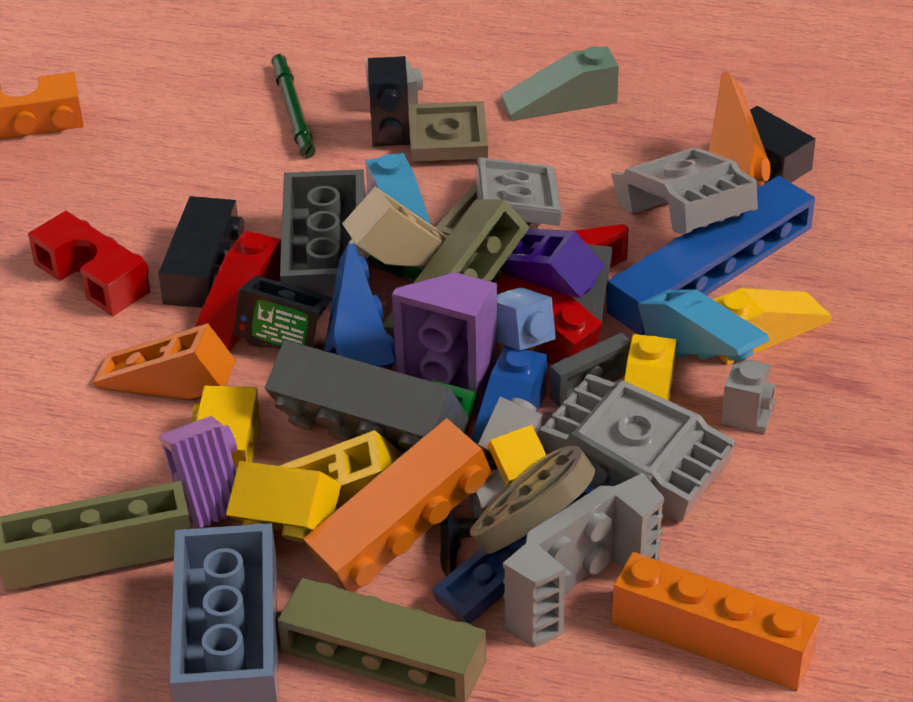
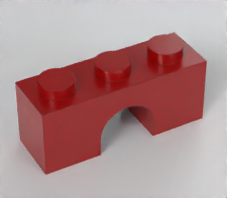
[28,210,150,316]

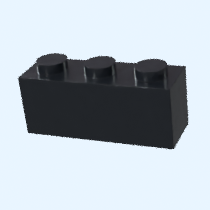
[158,196,244,308]

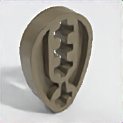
[470,446,595,554]

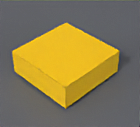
[487,425,546,487]

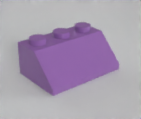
[392,272,497,415]

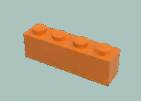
[303,418,493,593]
[612,552,820,691]

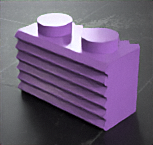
[159,416,238,529]

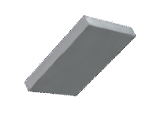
[475,157,562,226]

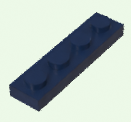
[432,485,594,624]

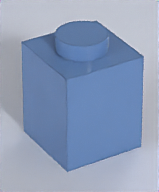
[497,287,556,351]

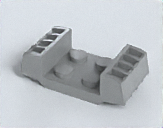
[611,147,758,234]
[539,374,736,522]
[503,473,664,647]

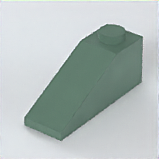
[501,46,619,121]

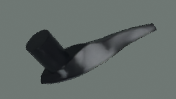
[440,515,478,577]

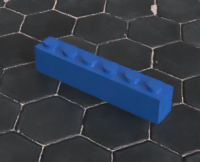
[607,176,815,335]

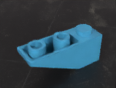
[638,289,769,361]

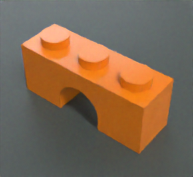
[0,72,84,139]

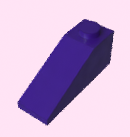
[499,228,605,298]

